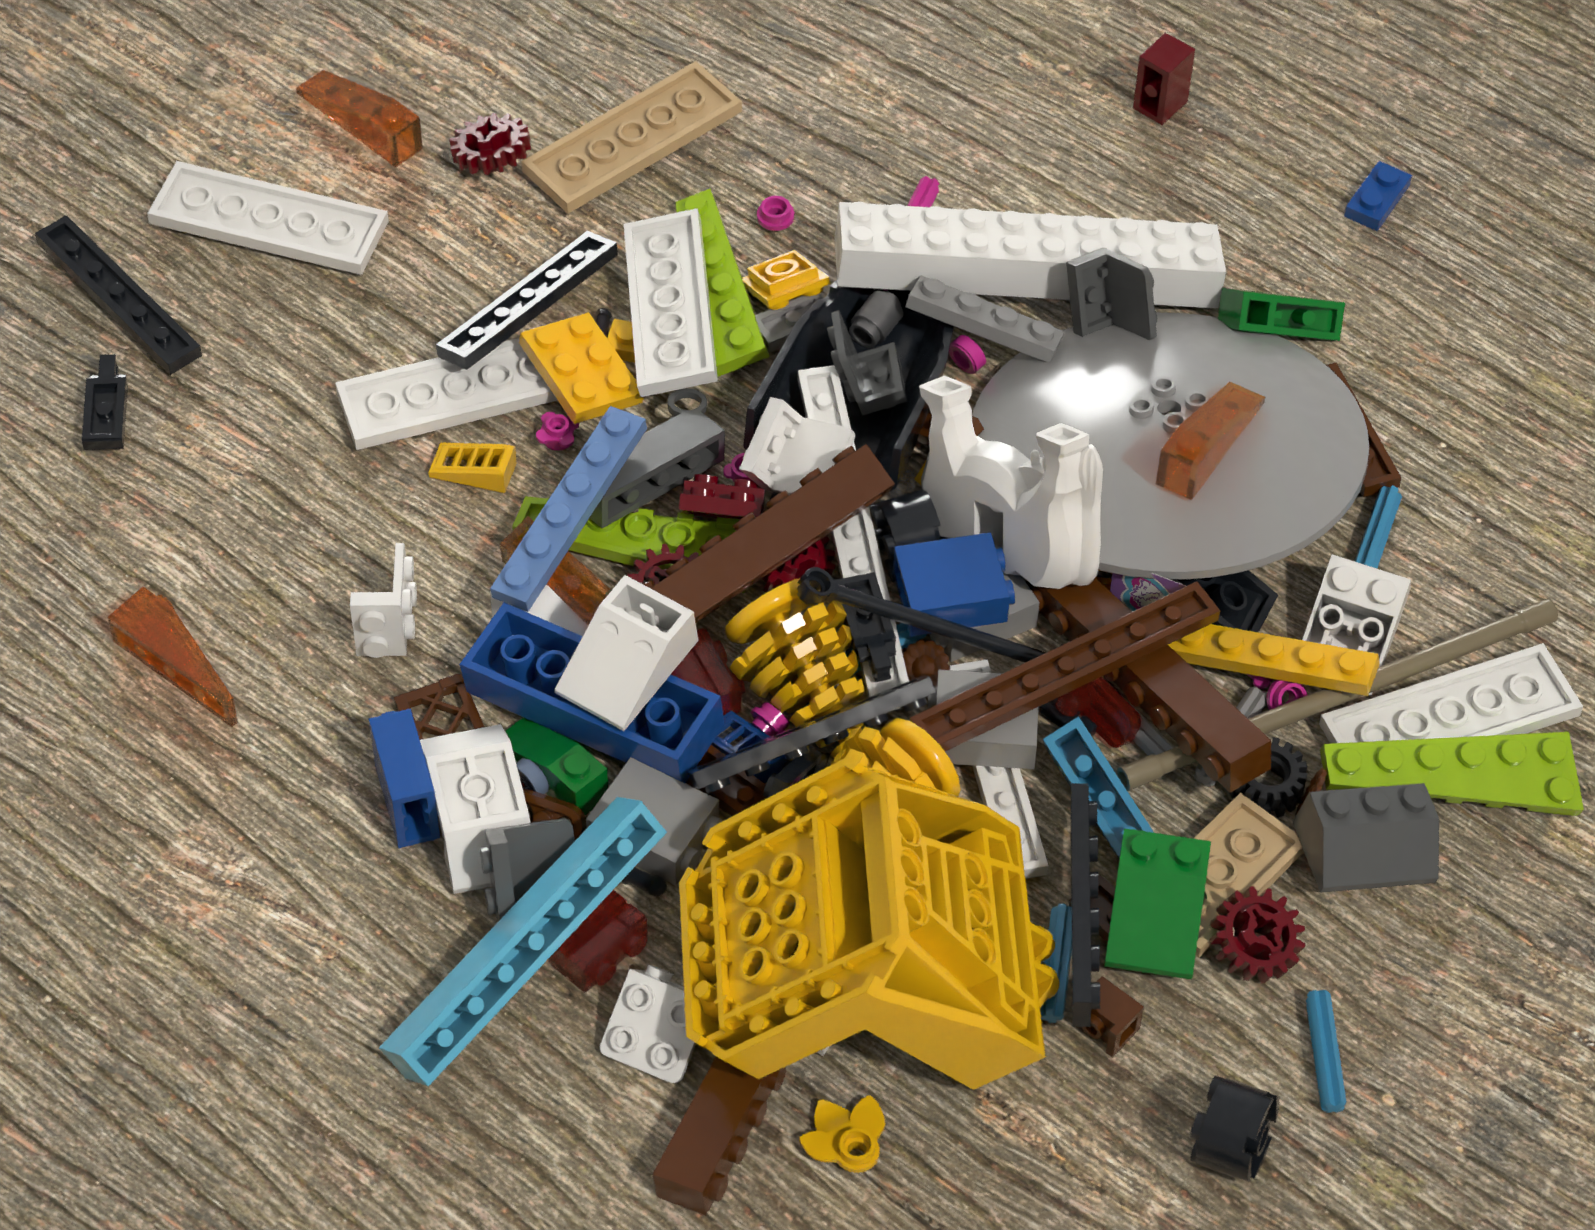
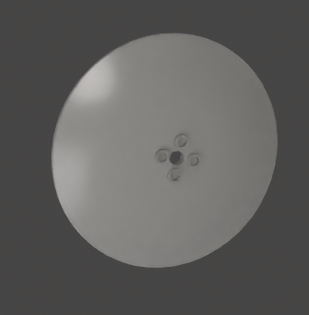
[972,312,1369,580]

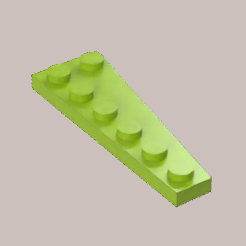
[675,188,770,377]
[512,496,745,593]
[1320,732,1584,816]

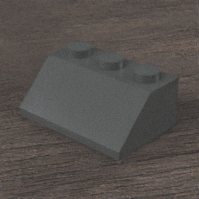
[1292,783,1439,893]

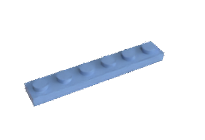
[490,406,647,612]

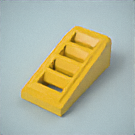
[428,442,517,493]

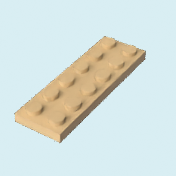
[522,61,742,214]

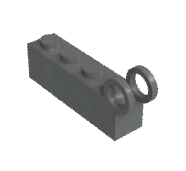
[590,388,725,528]

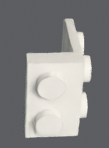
[739,397,855,495]
[350,543,417,658]
[600,965,696,1083]

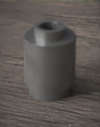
[849,291,903,348]

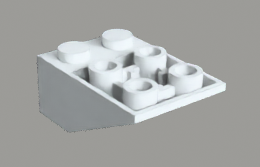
[1302,554,1411,696]
[555,575,698,731]

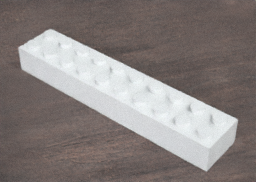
[834,202,1226,308]

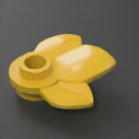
[799,1095,885,1173]

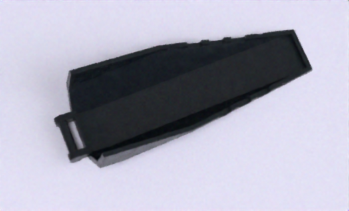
[743,280,954,510]

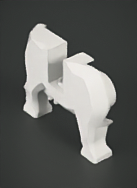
[919,376,1103,589]

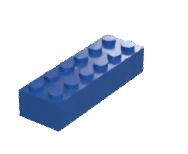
[460,602,725,783]

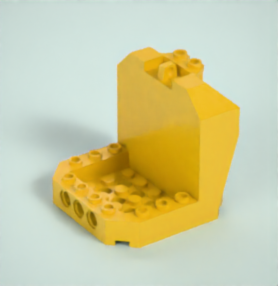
[679,757,1059,1090]

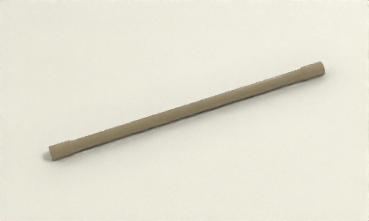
[1117,599,1558,791]

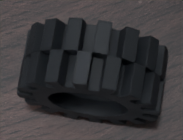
[1229,737,1308,818]

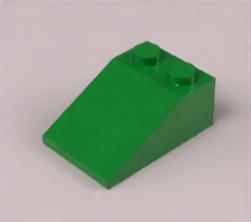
[1104,828,1211,980]

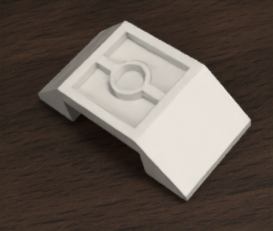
[420,724,530,894]

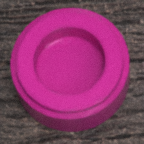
[949,335,986,374]

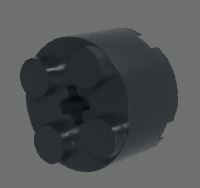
[870,489,945,582]
[1190,1075,1280,1182]

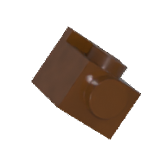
[1071,976,1144,1058]

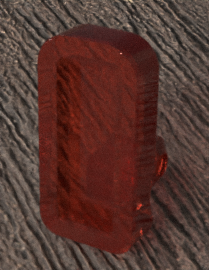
[1055,677,1141,748]

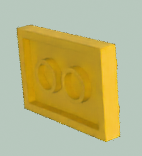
[519,312,644,424]

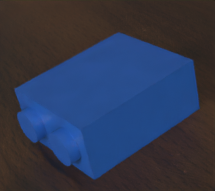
[893,532,1015,637]
[369,709,440,849]

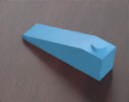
[1043,716,1154,858]

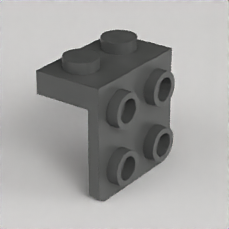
[1066,247,1157,340]
[827,311,907,416]
[480,818,575,921]

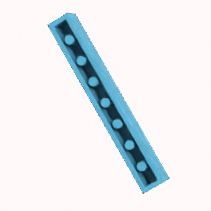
[379,797,667,1086]

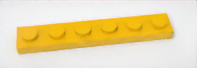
[1168,624,1380,696]

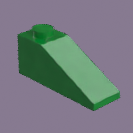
[1218,287,1345,341]
[505,717,608,815]

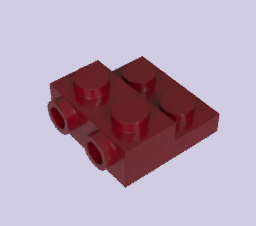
[679,474,766,519]

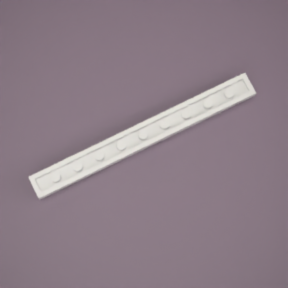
[797,365,909,711]

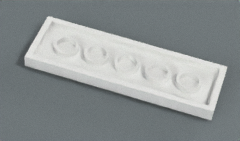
[147,161,389,275]
[623,208,718,397]
[335,338,557,450]
[1319,643,1583,744]

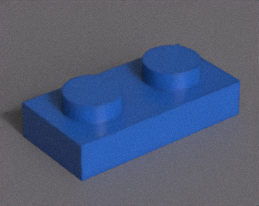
[1344,161,1412,231]

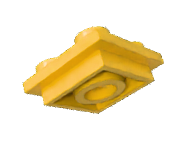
[742,250,831,310]

